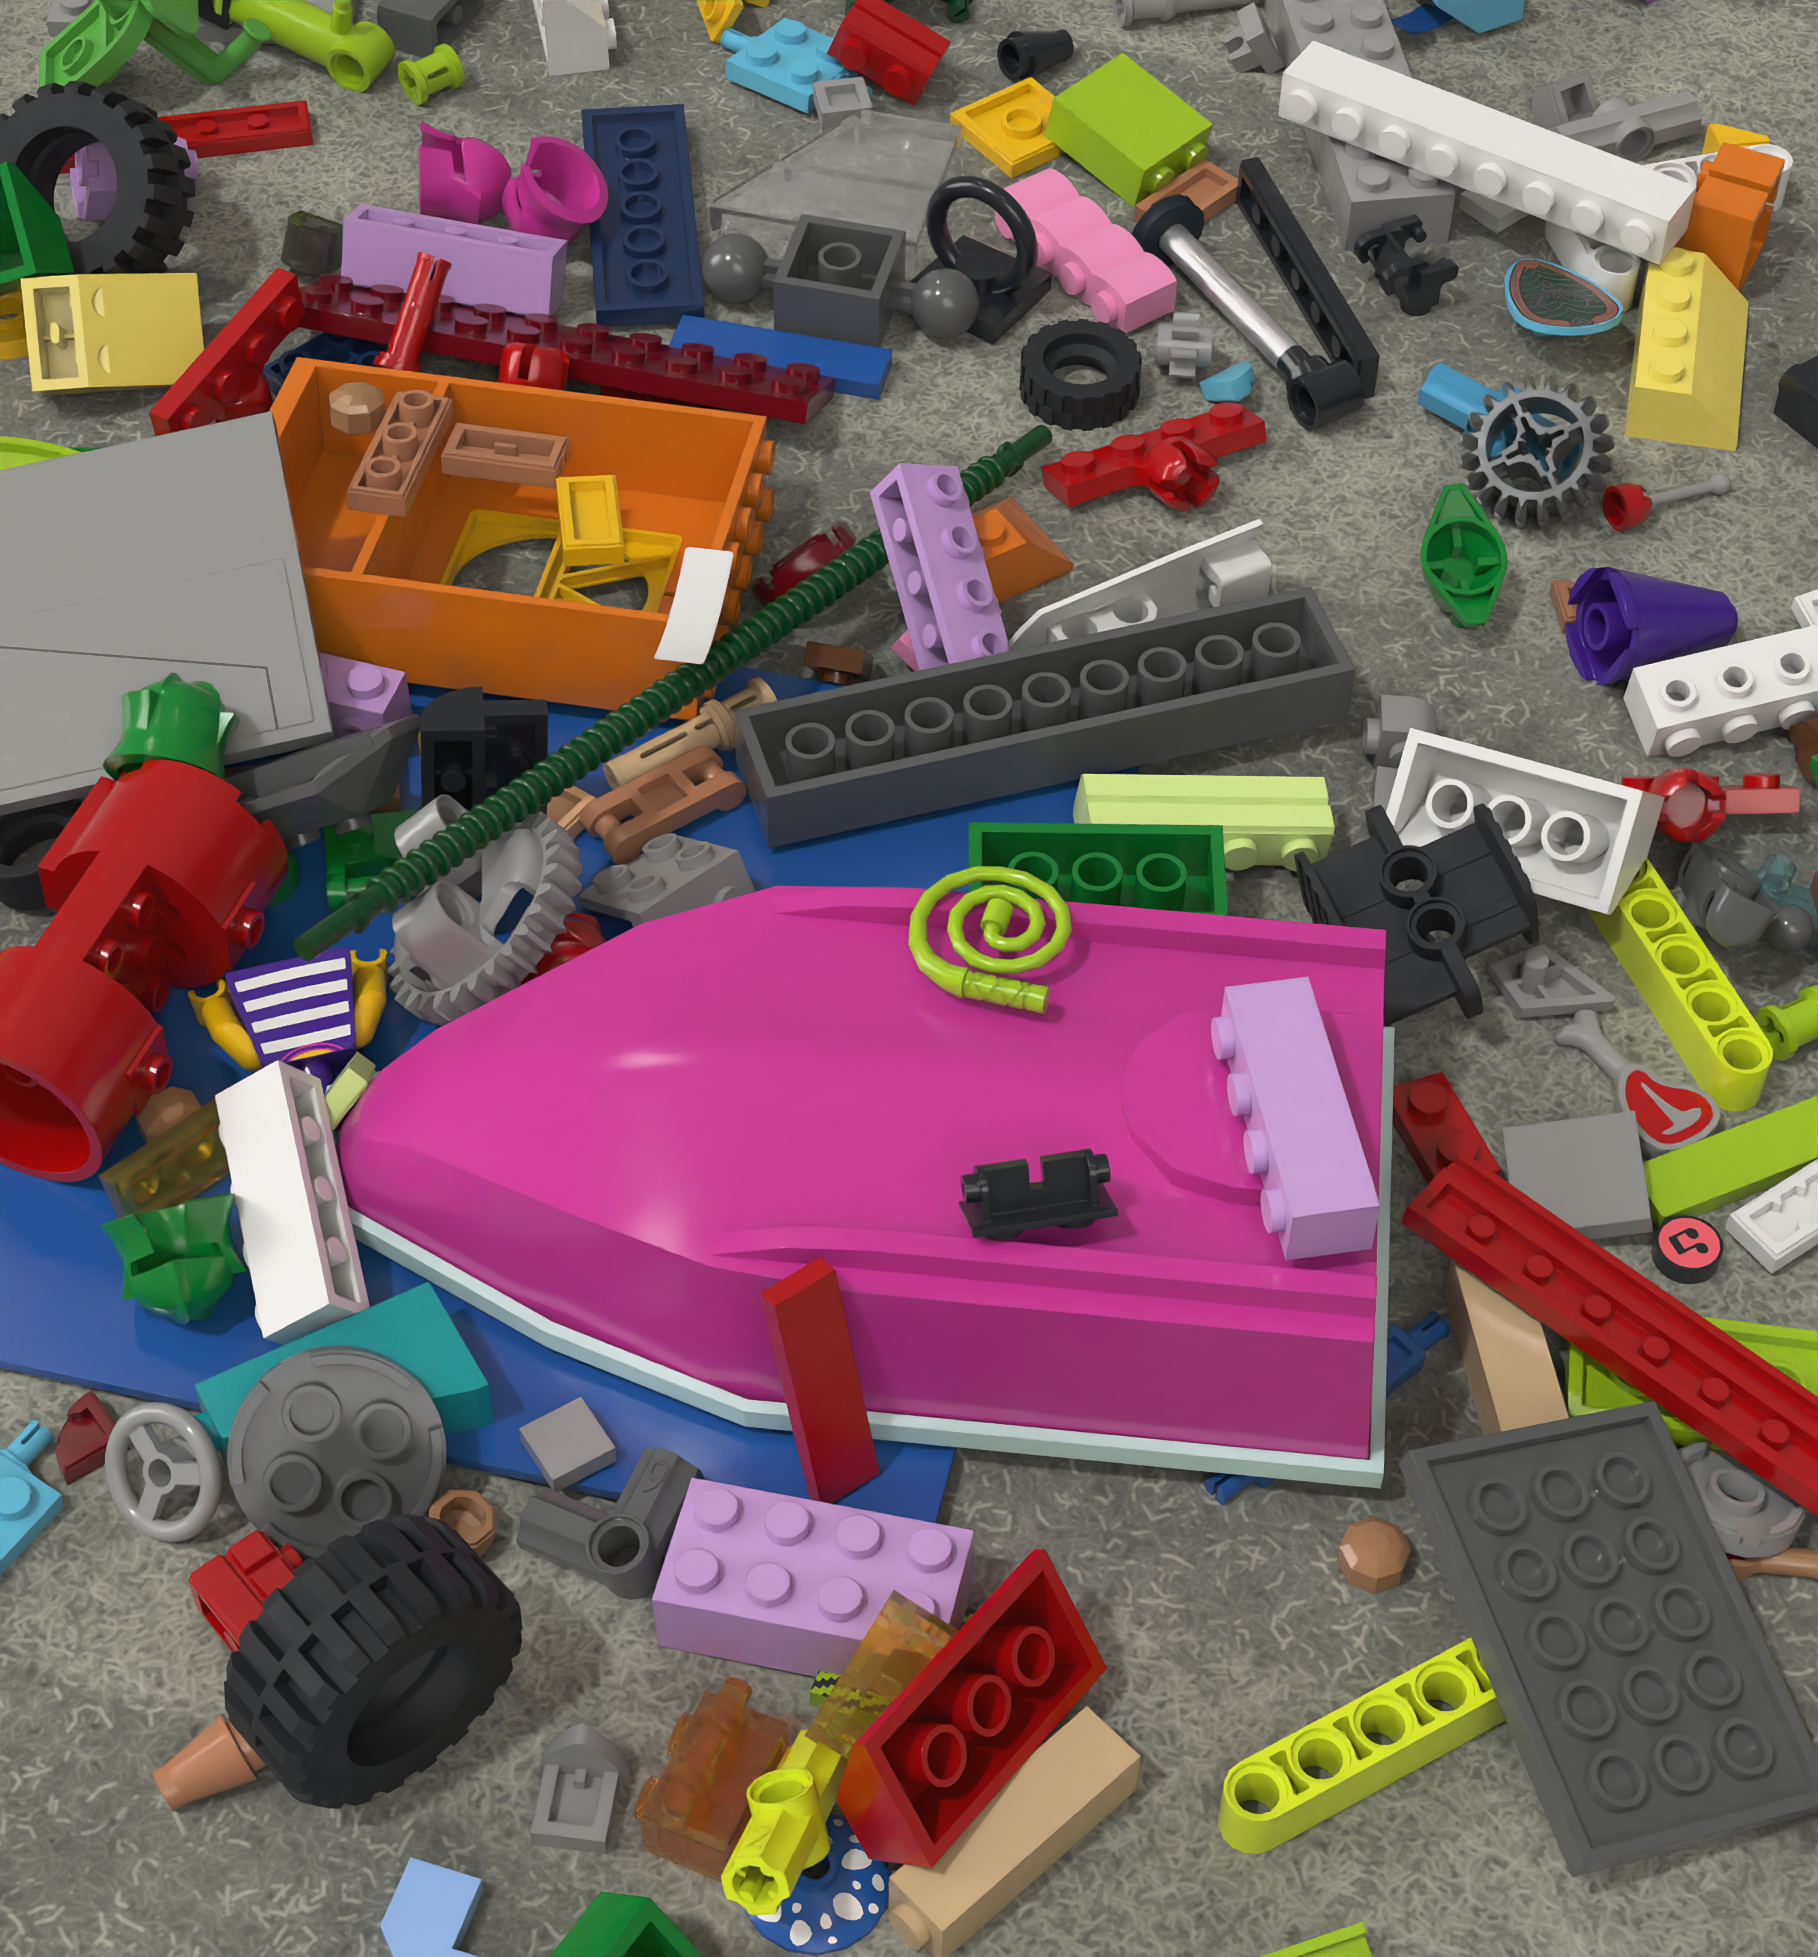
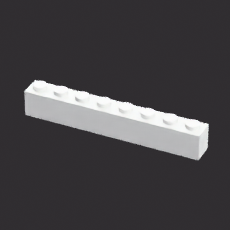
[1278,41,1697,265]

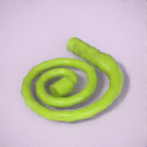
[908,866,1072,1014]

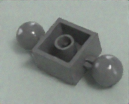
[702,214,980,348]

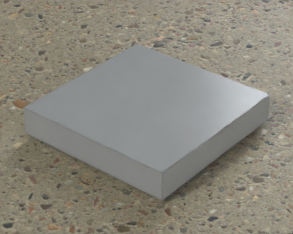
[1502,1110,1653,1239]

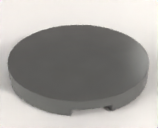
[227,1345,447,1560]

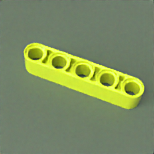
[1586,858,1773,1112]
[1218,1637,1506,1854]

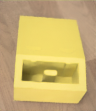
[20,273,205,396]

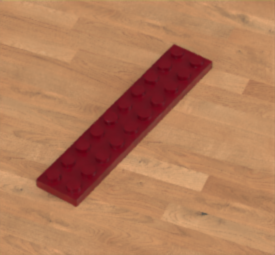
[298,275,835,424]

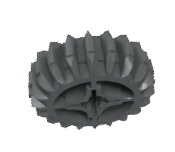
[1459,375,1615,529]

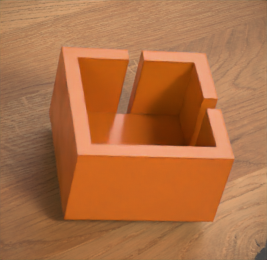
[1674,142,1786,293]

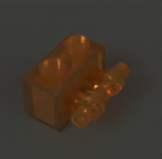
[635,1677,789,1883]

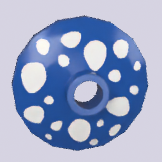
[743,1813,890,1956]

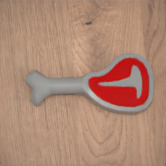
[1554,1009,1721,1160]

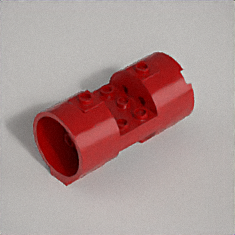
[0,760,289,1182]

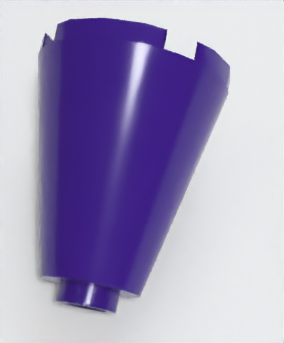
[1566,567,1738,685]

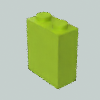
[1045,52,1213,207]

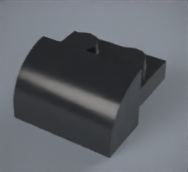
[420,686,548,816]

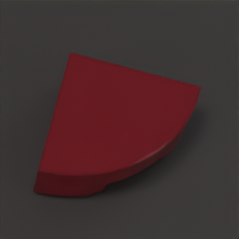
[55,1390,130,1486]

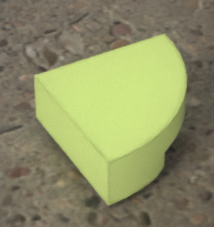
[324,1051,376,1131]

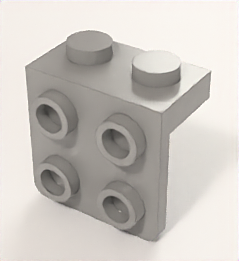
[580,833,756,928]

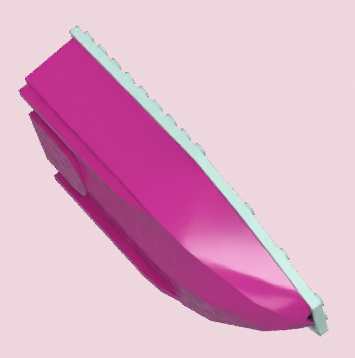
[325,886,1395,1489]

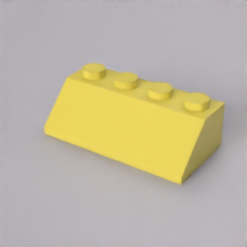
[1624,247,1749,451]

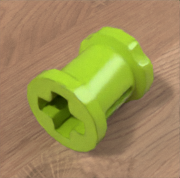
[398,43,465,106]
[1754,985,1818,1061]

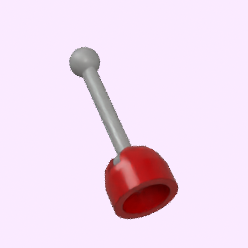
[1602,473,1731,531]

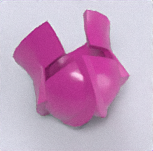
[418,121,512,224]
[502,136,608,247]

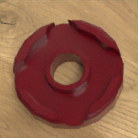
[750,521,857,606]

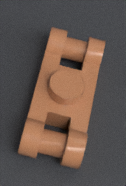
[579,745,747,865]

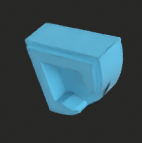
[1199,361,1256,402]

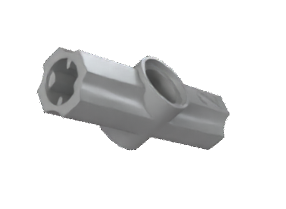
[1547,91,1702,163]

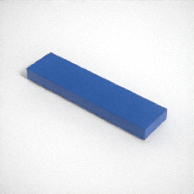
[669,314,892,400]

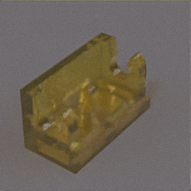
[804,1590,959,1759]

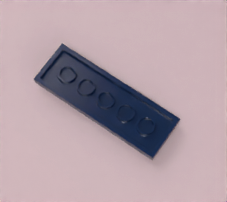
[581,104,705,327]

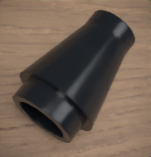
[997,29,1074,81]

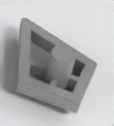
[1487,944,1615,1018]

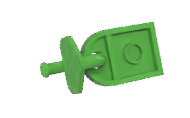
[39,0,272,87]

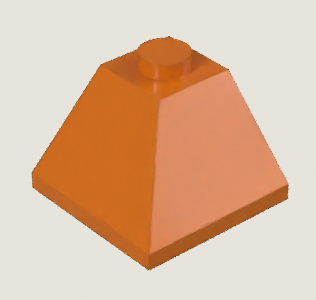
[971,496,1073,602]

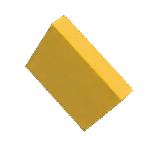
[950,77,1066,179]

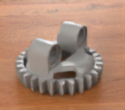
[388,794,583,1027]

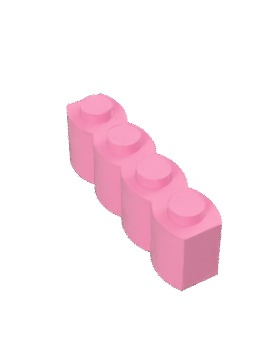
[995,168,1177,334]

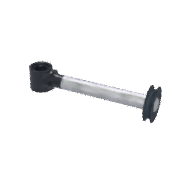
[1132,194,1364,431]

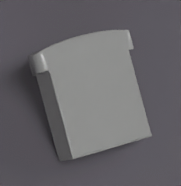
[530,1724,631,1854]

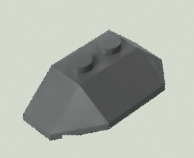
[225,713,420,850]

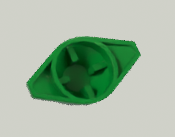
[1420,484,1508,628]

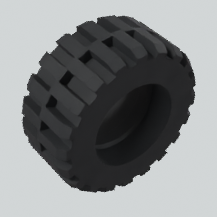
[0,81,196,275]
[224,1514,523,1809]

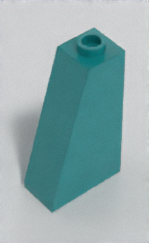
[193,1281,494,1467]

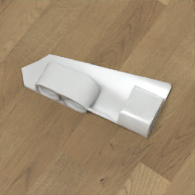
[1008,519,1272,651]

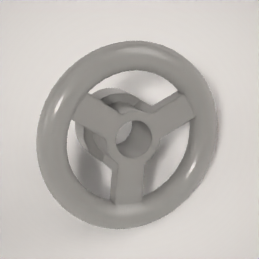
[105,1402,222,1542]

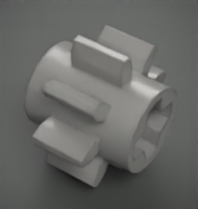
[1155,311,1213,379]

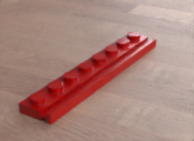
[1401,1150,1818,1516]

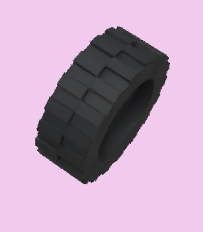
[1019,319,1142,431]

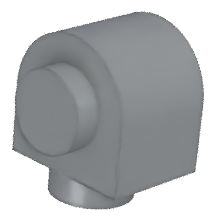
[1362,694,1437,769]

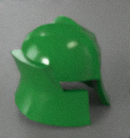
[102,673,240,782]
[99,1193,248,1325]

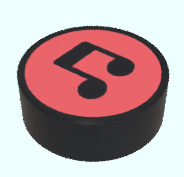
[1651,1215,1723,1284]

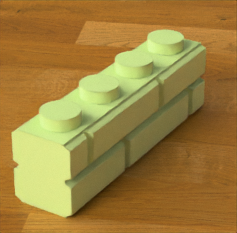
[1073,774,1335,871]

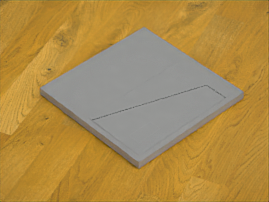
[0,411,336,816]

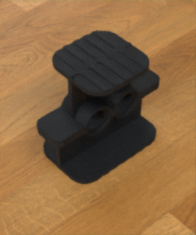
[1294,803,1540,1027]

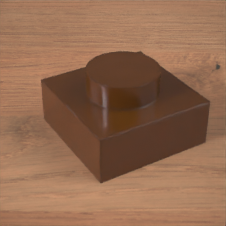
[803,641,874,686]

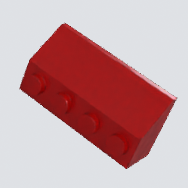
[835,1549,1107,1868]

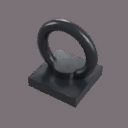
[910,176,1052,344]

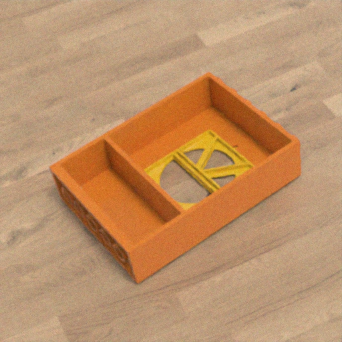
[269,357,776,720]

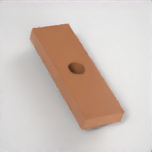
[346,389,454,517]

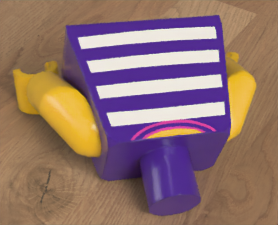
[188,946,389,1094]

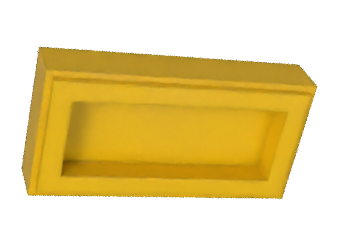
[556,475,625,567]

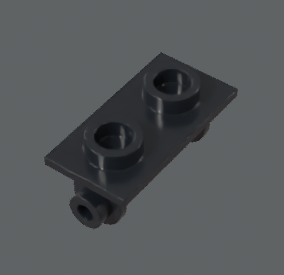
[958,1148,1118,1240]

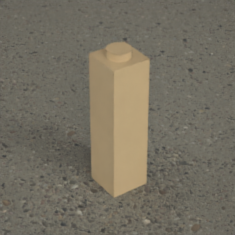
[1444,1258,1569,1435]
[888,1706,1141,1957]

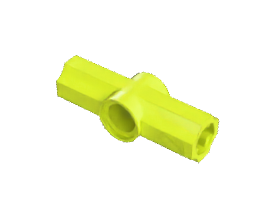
[721,1728,850,1916]

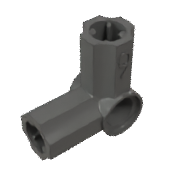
[516,1447,704,1600]

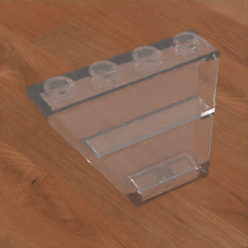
[709,109,962,282]

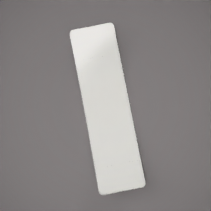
[654,547,733,664]

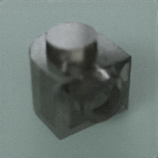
[280,210,343,280]

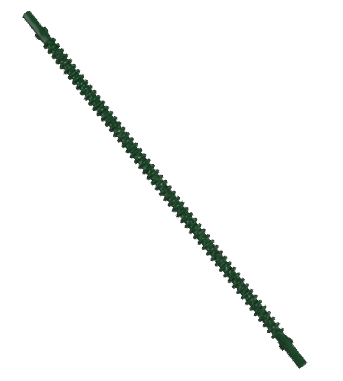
[294,425,1052,961]

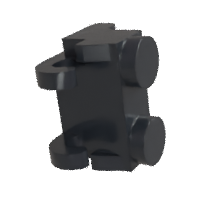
[1354,215,1459,316]

